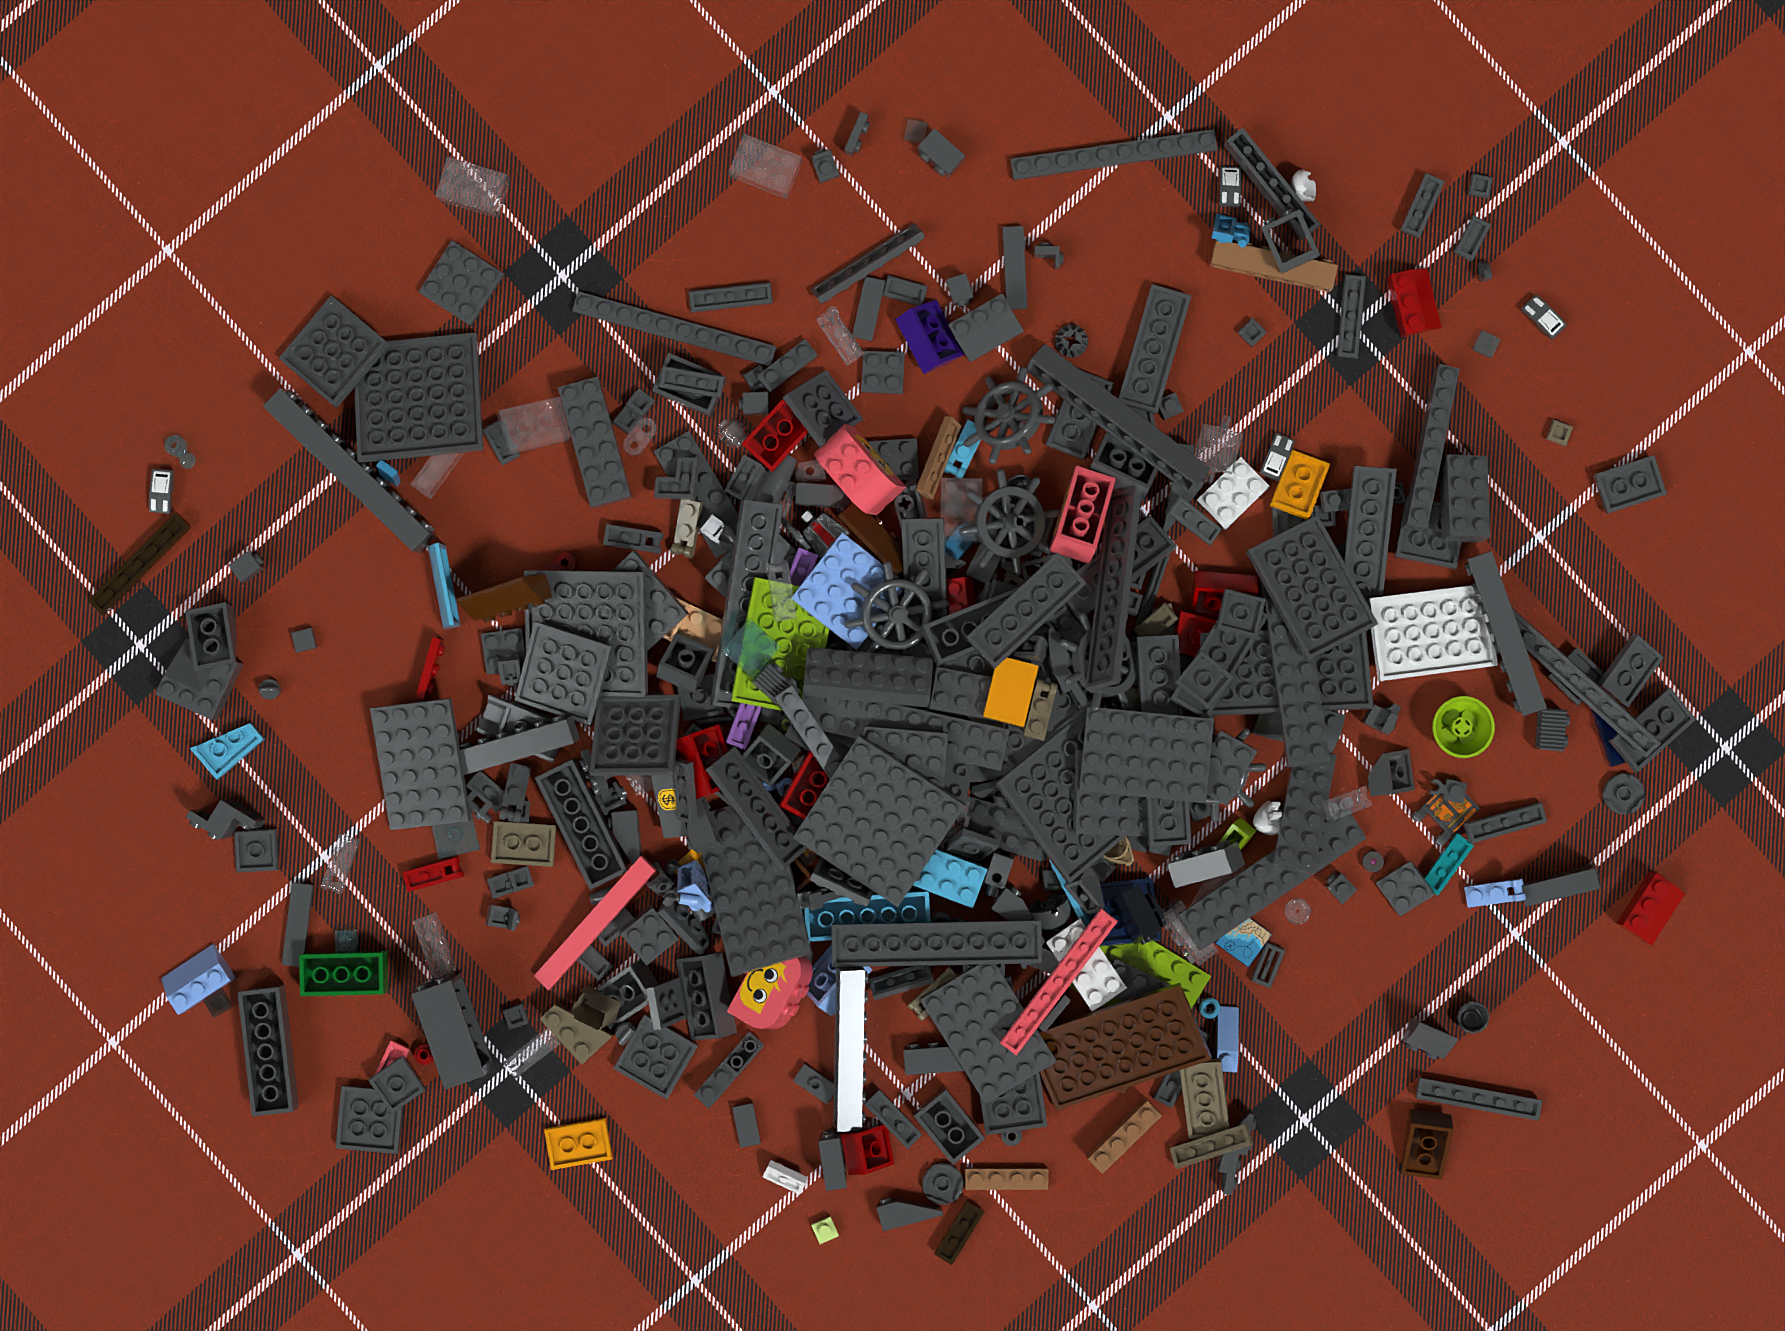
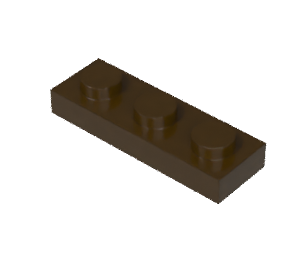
[934,1200,984,1265]

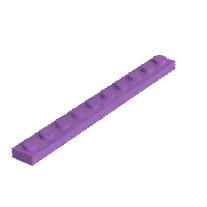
[725,548,818,750]

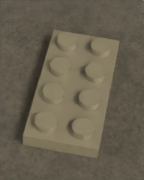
[1180,1058,1230,1139]

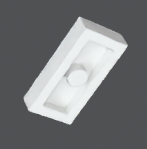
[763,1160,808,1195]

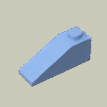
[1214,1006,1239,1072]

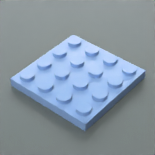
[790,533,904,650]

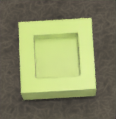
[811,1215,839,1244]

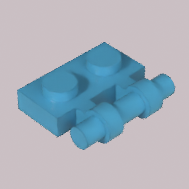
[1212,213,1251,247]

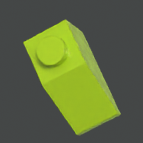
[1217,818,1256,850]

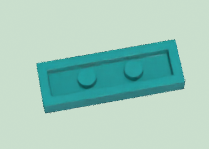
[1424,833,1474,896]

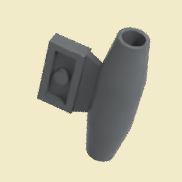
[724,455,797,504]

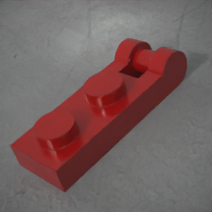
[402,857,464,892]

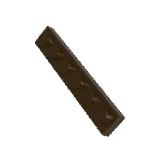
[88,513,192,616]

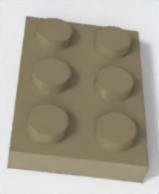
[491,821,557,867]

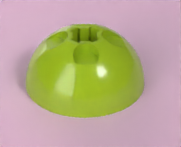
[1432,696,1495,758]

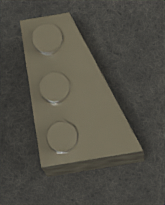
[540,1002,614,1064]

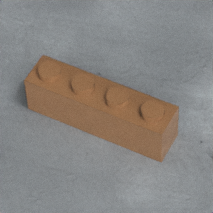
[1086,1098,1162,1174]

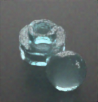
[164,435,196,469]

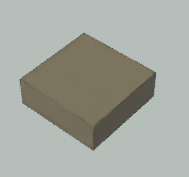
[1545,420,1573,447]

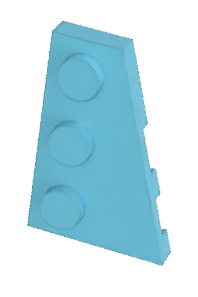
[190,723,265,780]

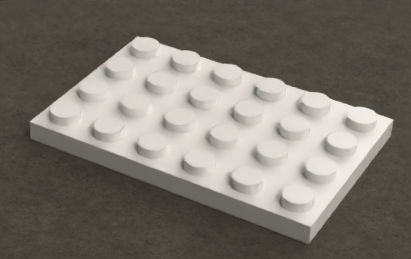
[1367,585,1498,681]

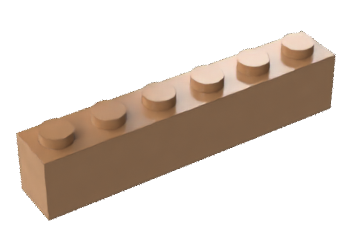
[1209,241,1338,293]

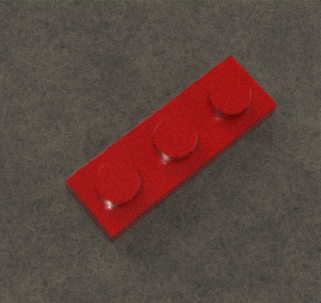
[416,637,445,699]

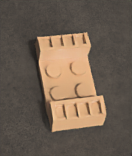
[663,598,723,662]

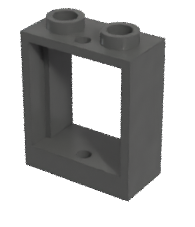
[1261,208,1320,273]
[818,1129,848,1191]

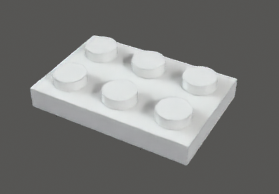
[1196,457,1270,530]

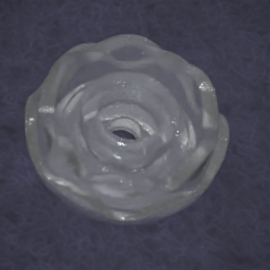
[1285,898,1311,924]

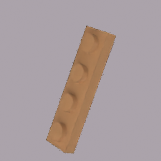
[916,416,962,500]
[965,1168,1048,1190]

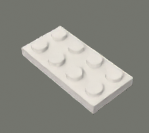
[1045,918,1127,1012]

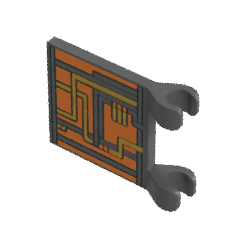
[1411,778,1480,846]

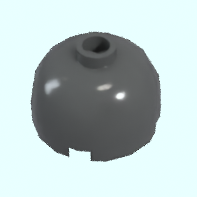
[1028,893,1071,932]

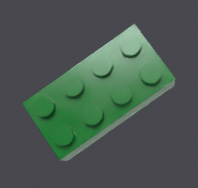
[299,950,388,996]

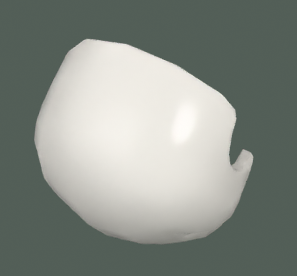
[1290,169,1316,202]

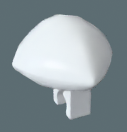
[1253,801,1282,835]

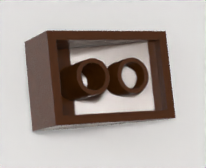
[1401,1109,1453,1180]

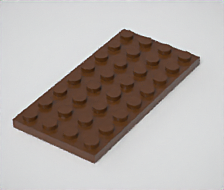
[1038,983,1212,1110]

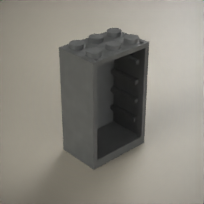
[411,971,494,1090]

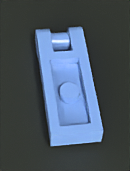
[1464,879,1526,908]

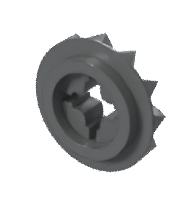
[1055,324,1088,358]

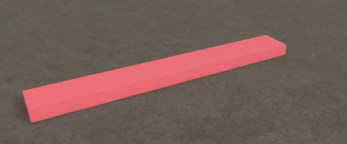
[534,856,657,990]
[1000,908,1118,1056]

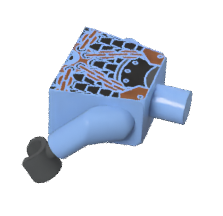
[662,859,714,912]

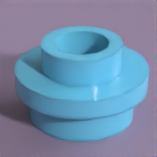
[1199,998,1220,1019]

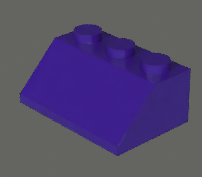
[895,300,965,374]

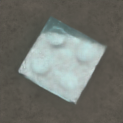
[721,619,781,678]

